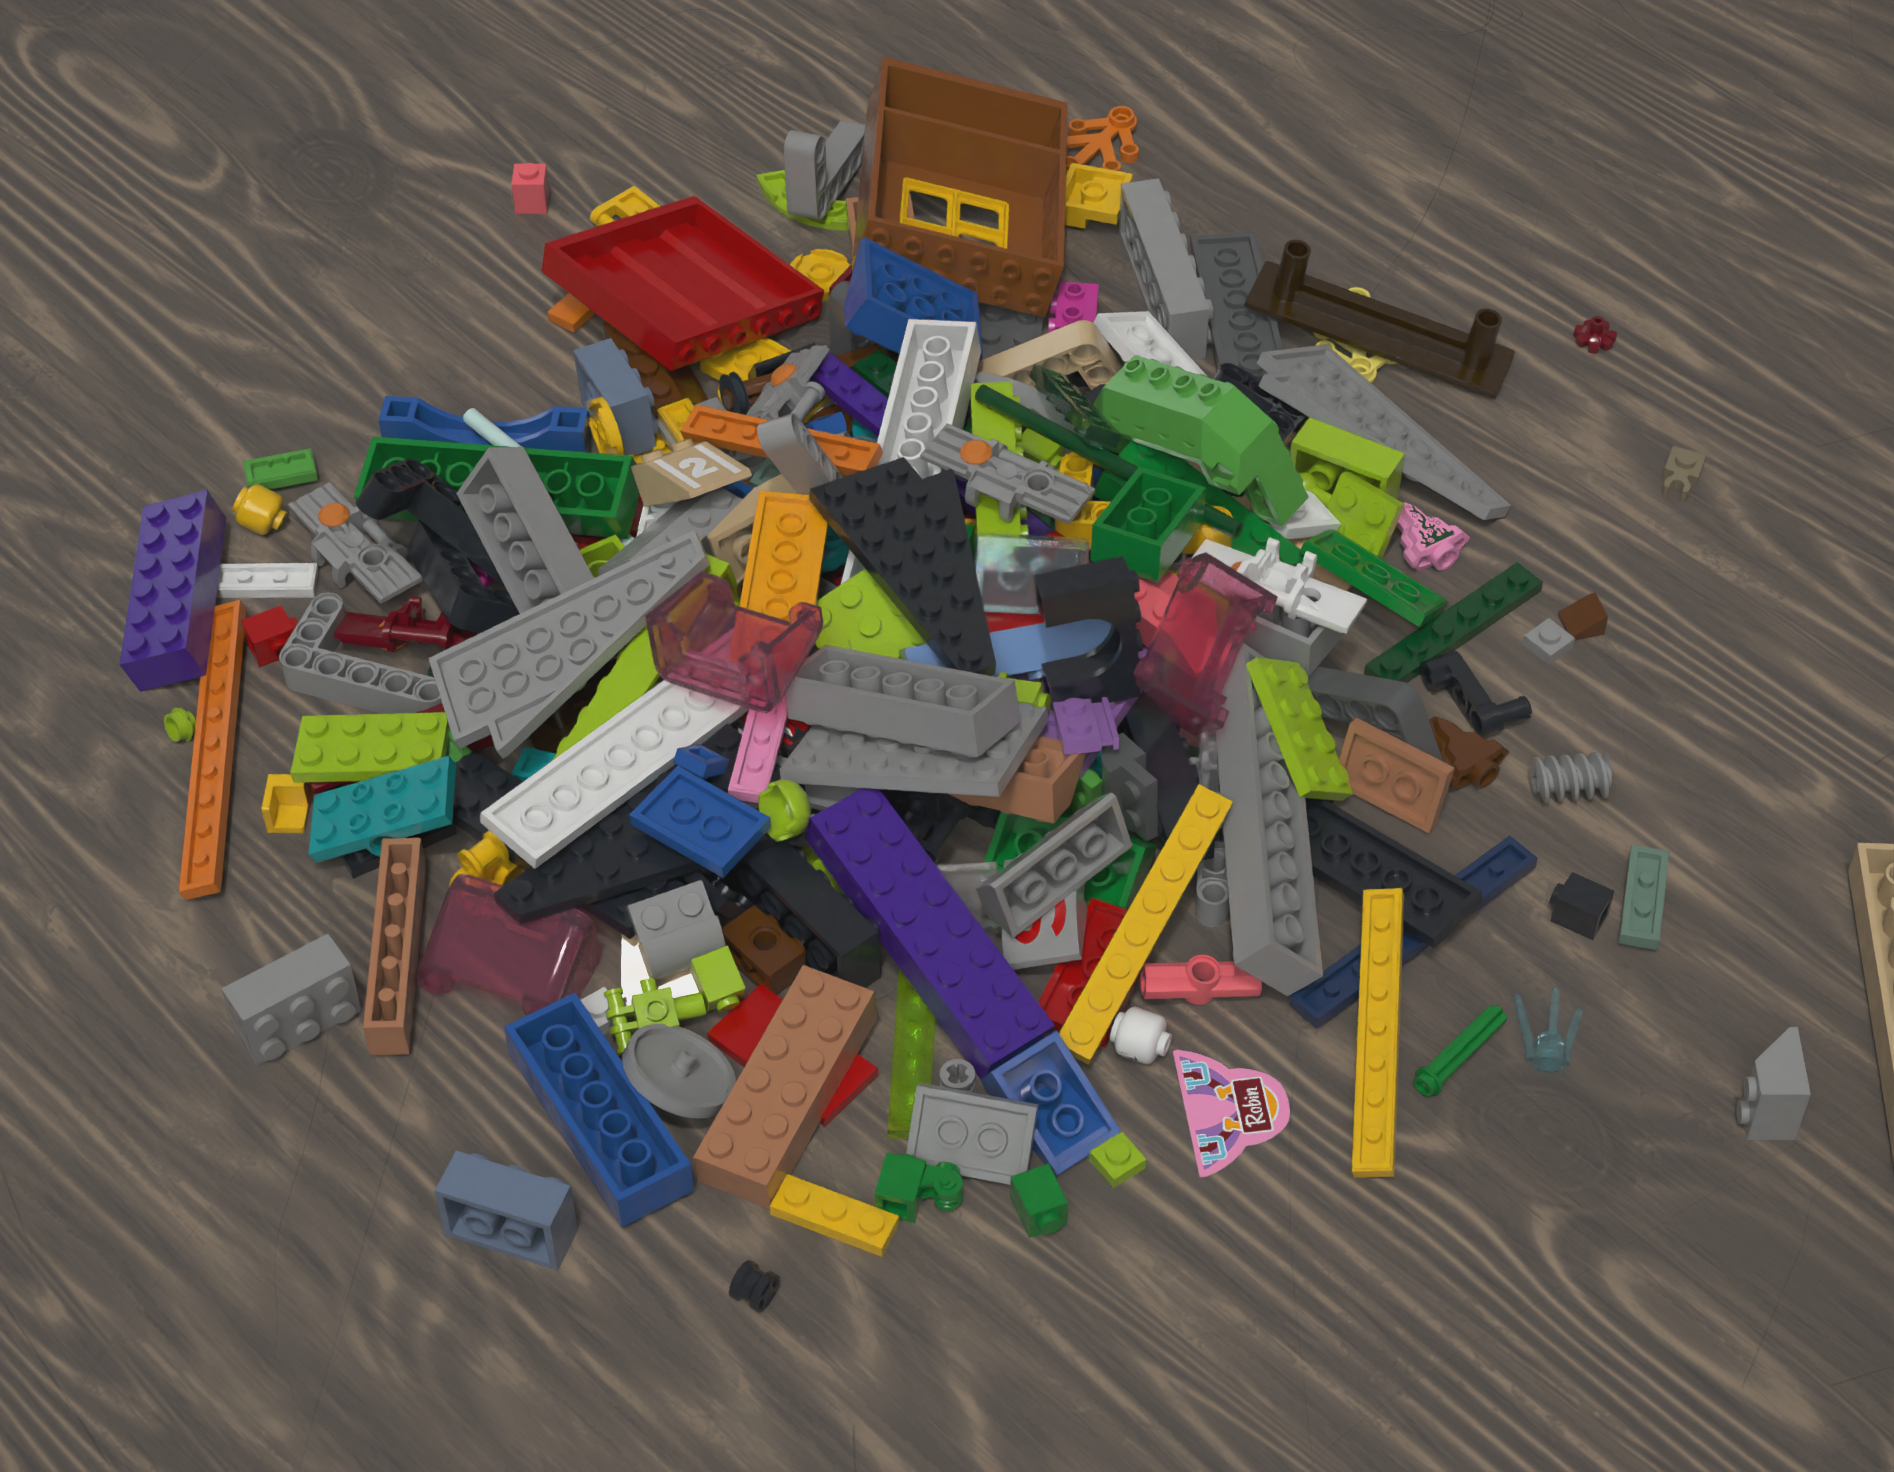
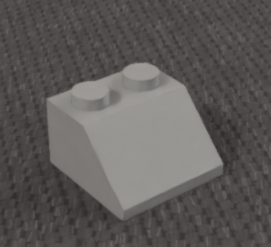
[1736,1027,1811,1140]

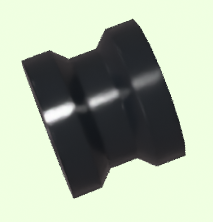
[729,1260,780,1313]

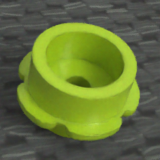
[164,707,196,742]

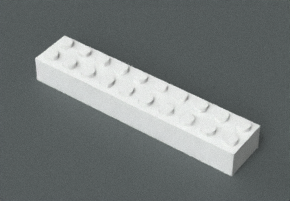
[841,319,981,584]

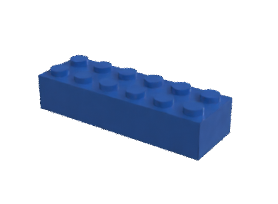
[504,992,694,1228]

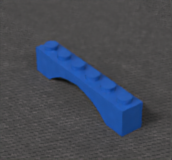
[379,396,592,453]

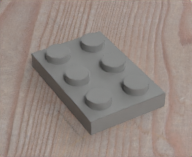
[906,1083,1039,1185]

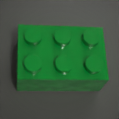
[1090,467,1206,582]

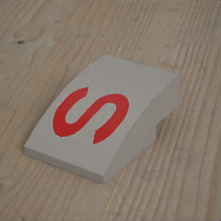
[1002,859,1087,970]

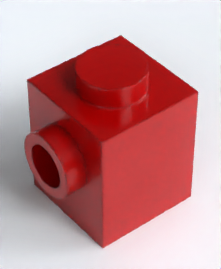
[241,605,298,668]

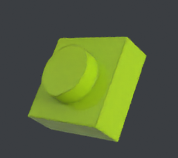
[1089,1132,1147,1188]

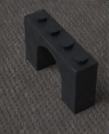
[1034,556,1145,714]

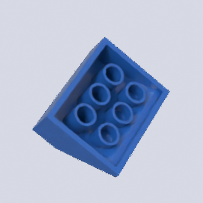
[844,237,983,359]

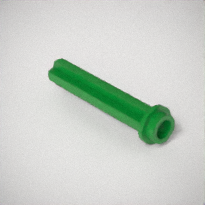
[1413,1005,1507,1097]

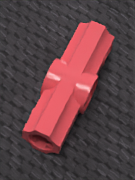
[1140,954,1262,1005]

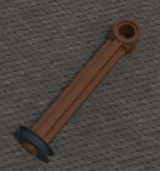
[719,343,900,415]

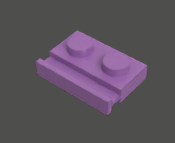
[1053,697,1119,755]

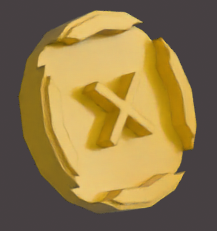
[586,397,624,455]

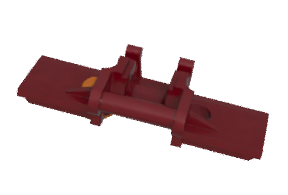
[334,596,480,652]

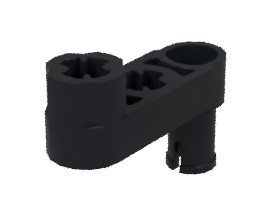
[1419,651,1532,736]

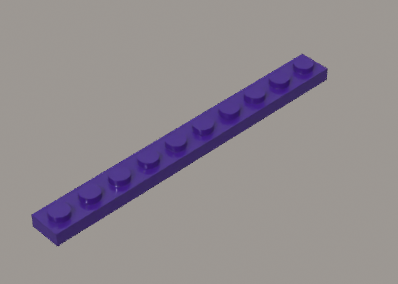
[809,352,1054,547]

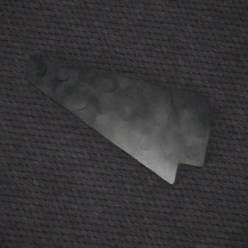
[809,457,996,676]
[494,723,806,925]

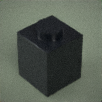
[1549,872,1614,940]

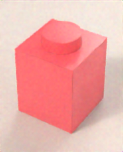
[511,163,550,214]

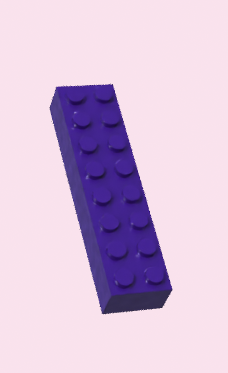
[805,788,1055,1080]

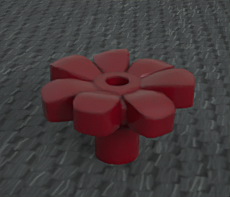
[1573,316,1617,354]

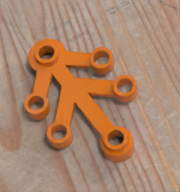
[1066,106,1139,175]

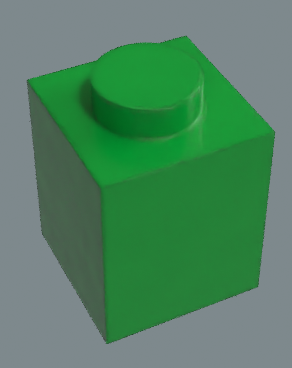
[1010,1163,1068,1238]

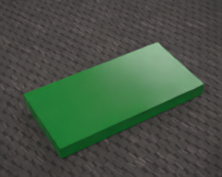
[1299,529,1449,627]

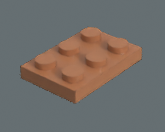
[1339,718,1455,834]

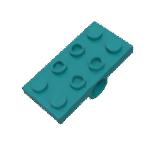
[308,756,456,863]

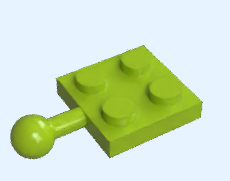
[1299,471,1405,559]

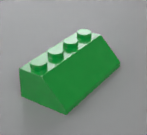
[983,811,1157,910]

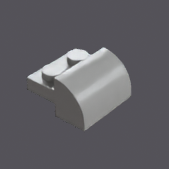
[626,880,725,980]

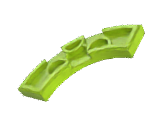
[757,170,847,231]

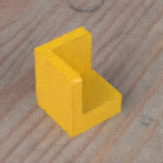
[262,774,311,833]

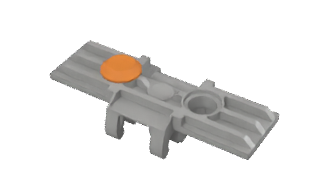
[720,345,830,461]
[920,423,1095,524]
[288,482,423,604]

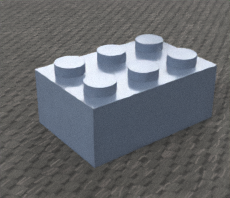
[573,338,658,456]
[435,1151,578,1271]

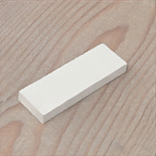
[216,563,319,598]

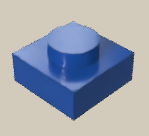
[673,744,729,780]

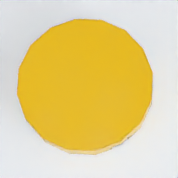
[790,249,850,302]

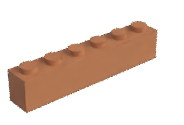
[363,838,426,1055]

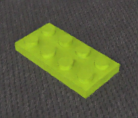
[1246,657,1353,801]
[290,712,450,783]

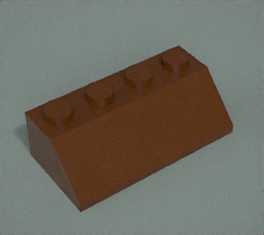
[602,322,709,435]

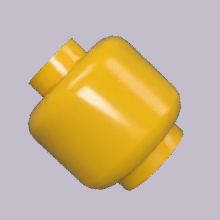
[232,484,287,536]

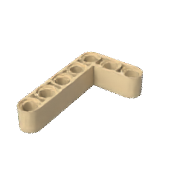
[969,320,1123,406]

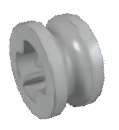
[940,1059,975,1092]

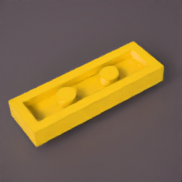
[769,1174,899,1257]

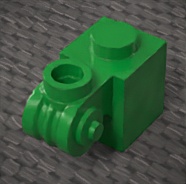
[874,1153,963,1223]

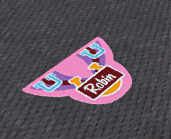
[1173,1050,1290,1177]

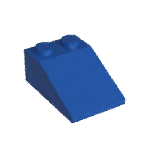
[980,1030,1121,1177]

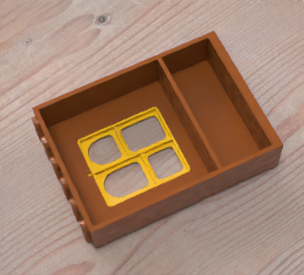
[852,56,1067,318]

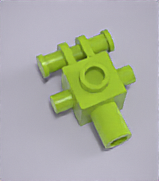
[604,978,706,1056]

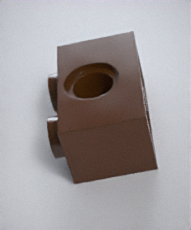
[721,905,807,995]

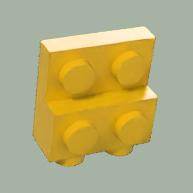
[1065,163,1133,229]

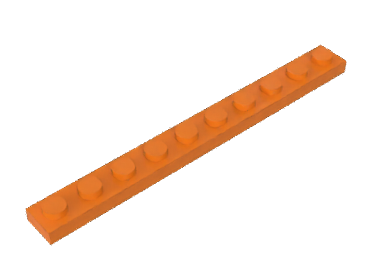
[179,600,246,900]

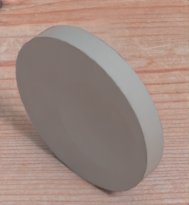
[622,1024,736,1119]

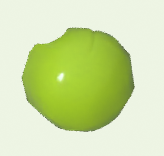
[758,779,811,841]

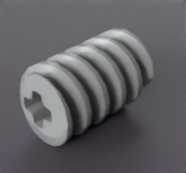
[1529,751,1612,803]

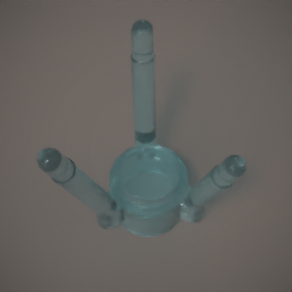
[1514,987,1583,1073]

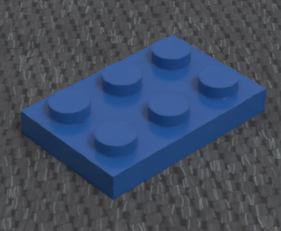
[629,766,771,878]

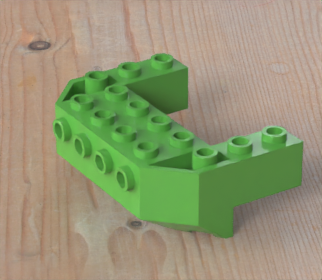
[1089,355,1309,526]

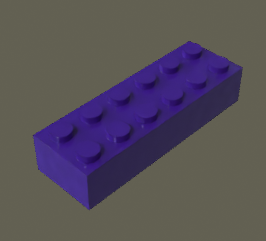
[119,490,226,692]

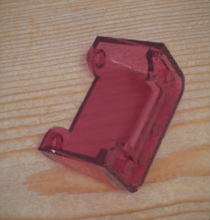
[1134,552,1278,735]
[645,571,823,713]
[417,874,600,1016]

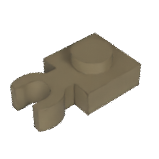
[1662,446,1706,502]

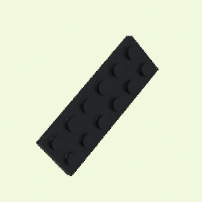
[1305,798,1482,949]

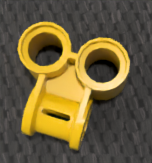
[449,830,525,915]

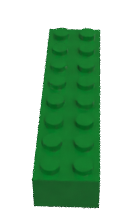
[354,436,640,539]

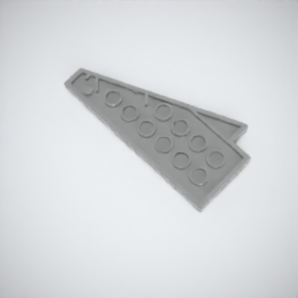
[1257,345,1511,520]
[428,530,710,759]

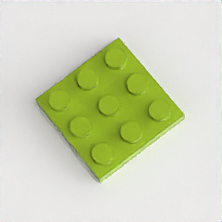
[811,569,927,659]

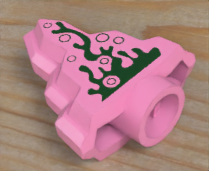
[1396,502,1470,571]

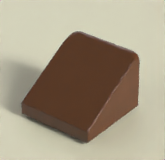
[1558,593,1608,640]

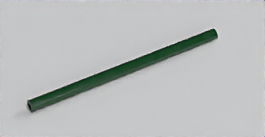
[975,384,1244,539]

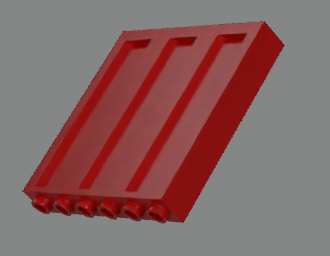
[541,196,824,371]

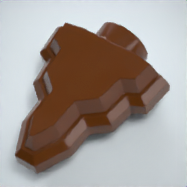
[1429,716,1509,791]

